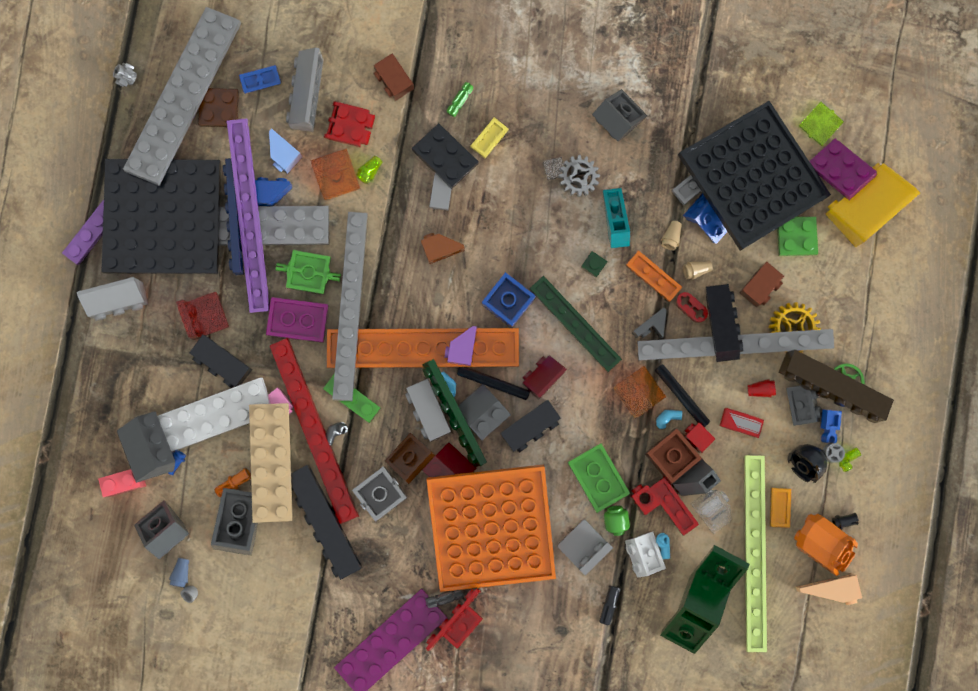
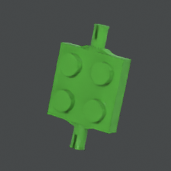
[276,250,341,295]

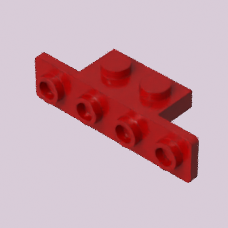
[425,588,483,651]

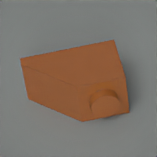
[421,233,465,264]

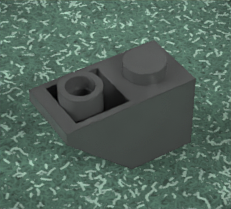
[672,459,721,496]

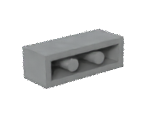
[405,379,451,442]

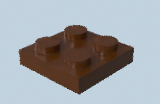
[198,88,239,127]
[385,433,435,484]

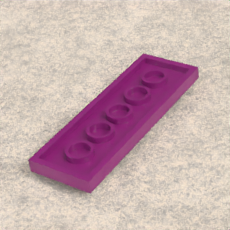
[334,588,448,691]

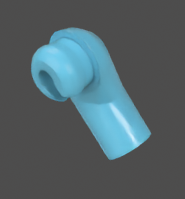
[441,371,456,397]
[656,410,682,429]

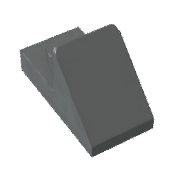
[632,308,666,339]

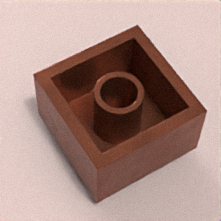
[645,428,702,483]

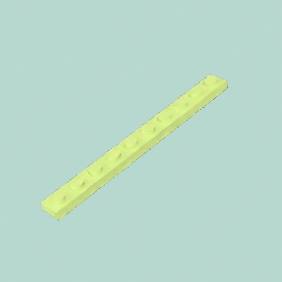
[744,455,767,652]

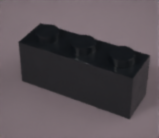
[189,335,253,388]
[500,400,561,453]

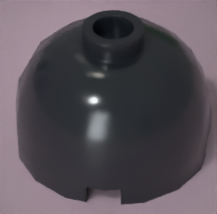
[787,444,827,483]

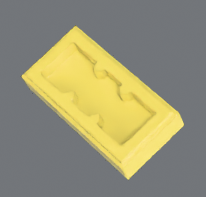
[470,117,509,159]

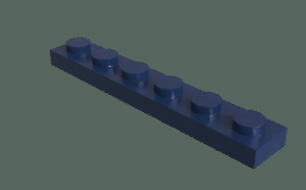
[223,158,244,275]

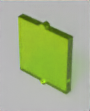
[799,102,844,146]

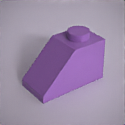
[444,326,477,366]

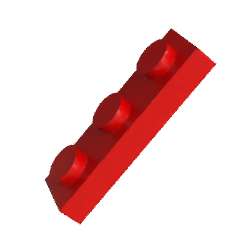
[649,477,699,536]

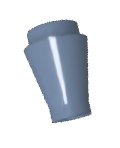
[169,558,189,588]

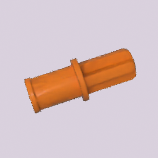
[214,468,251,497]

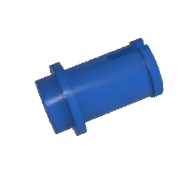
[168,450,186,475]

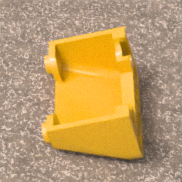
[825,163,920,248]

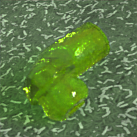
[839,447,861,472]

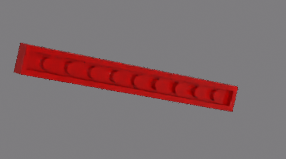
[270,338,359,524]

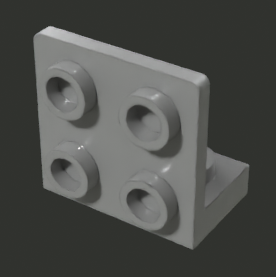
[557,520,613,575]

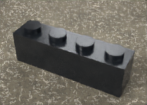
[706,284,743,362]

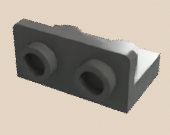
[787,386,822,426]

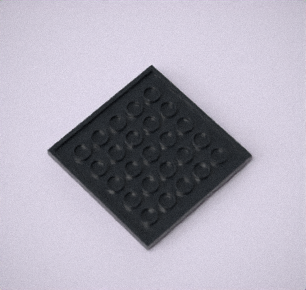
[678,101,831,251]
[101,159,221,274]

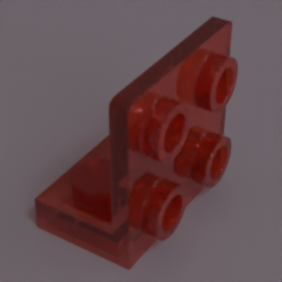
[176,292,229,340]

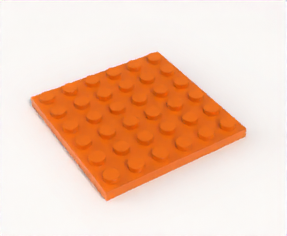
[426,465,556,592]

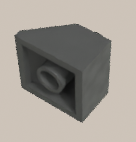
[592,89,647,141]
[458,384,511,440]
[134,500,189,559]

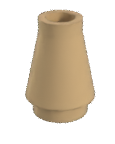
[661,221,682,250]
[683,261,713,280]

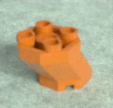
[794,514,858,576]

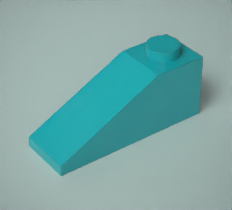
[603,188,630,248]

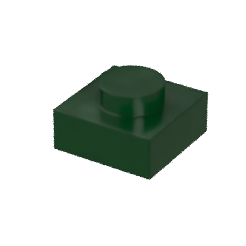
[581,251,608,278]

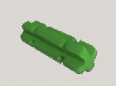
[447,82,473,117]

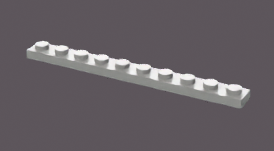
[333,212,368,401]
[638,329,834,360]

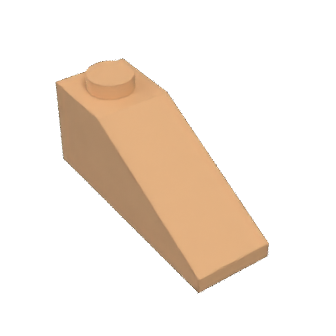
[796,574,862,605]

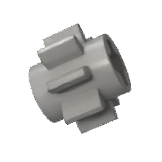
[113,63,137,87]

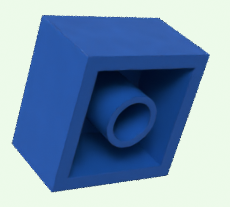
[482,272,536,328]

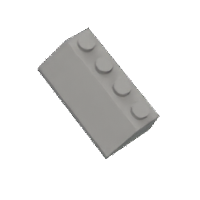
[286,48,324,132]

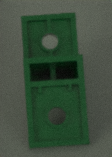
[660,545,750,654]

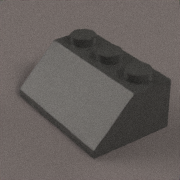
[117,411,175,483]

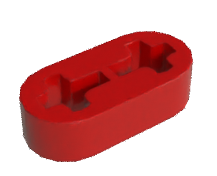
[676,292,708,323]

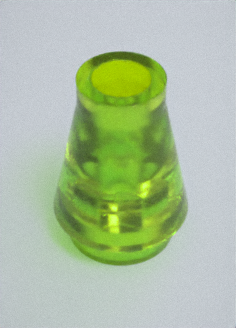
[356,155,383,184]

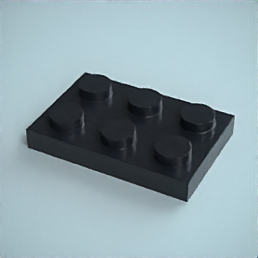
[412,123,479,189]

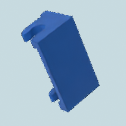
[239,65,282,94]

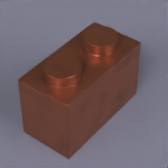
[373,53,414,101]
[739,262,784,307]

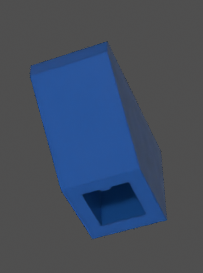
[255,177,292,206]

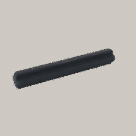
[655,364,710,427]
[457,367,530,400]

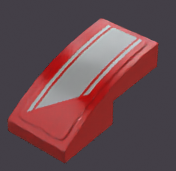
[719,408,764,438]

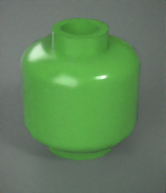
[604,506,630,536]

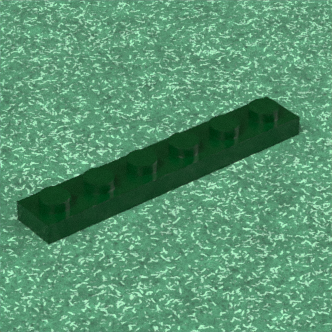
[530,275,622,373]
[422,359,487,467]

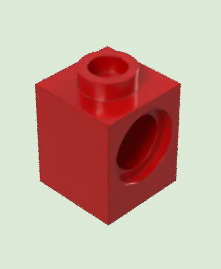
[684,423,715,453]
[630,484,661,515]

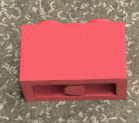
[98,469,146,497]

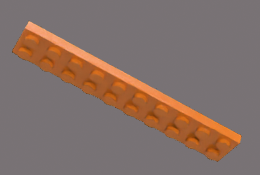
[327,328,519,368]

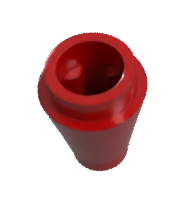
[747,379,776,398]

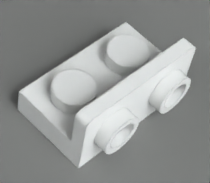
[625,531,666,577]

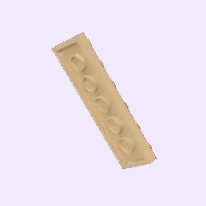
[249,403,293,523]

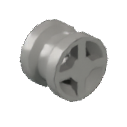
[823,443,845,463]

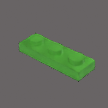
[323,373,381,423]

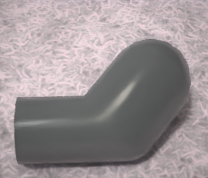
[326,422,348,446]

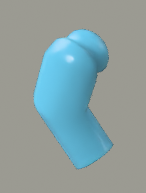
[656,533,670,559]

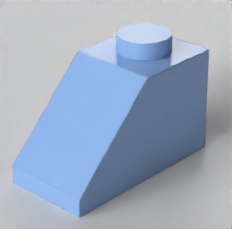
[269,128,302,174]

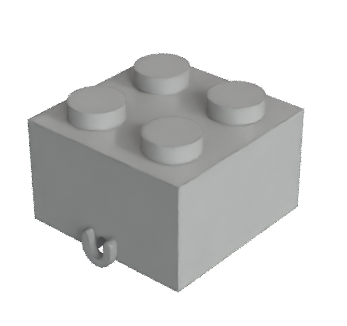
[352,466,408,522]

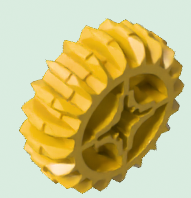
[768,302,821,353]

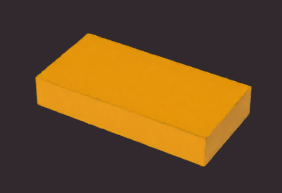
[770,488,791,528]

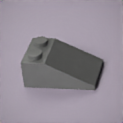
[211,488,258,556]

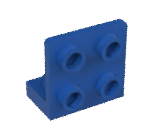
[683,193,727,244]

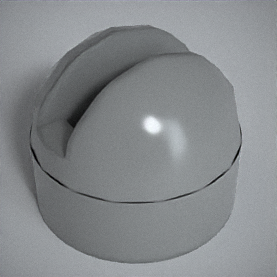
[180,586,198,603]

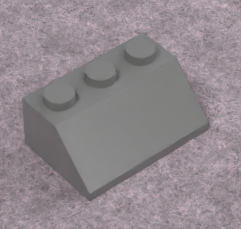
[77,277,148,321]

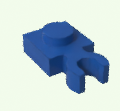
[820,409,842,443]

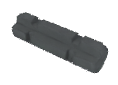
[426,590,463,608]

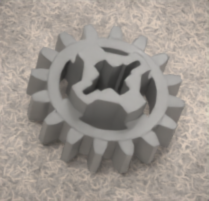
[558,155,600,197]

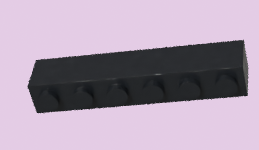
[291,465,363,580]

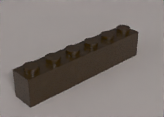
[778,350,894,423]

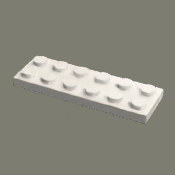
[157,378,271,452]

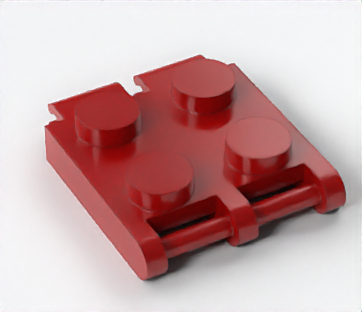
[324,101,375,147]

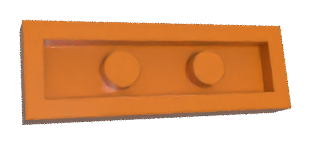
[626,250,682,302]

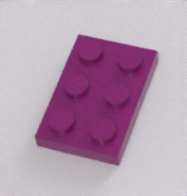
[809,138,877,200]
[266,297,329,343]

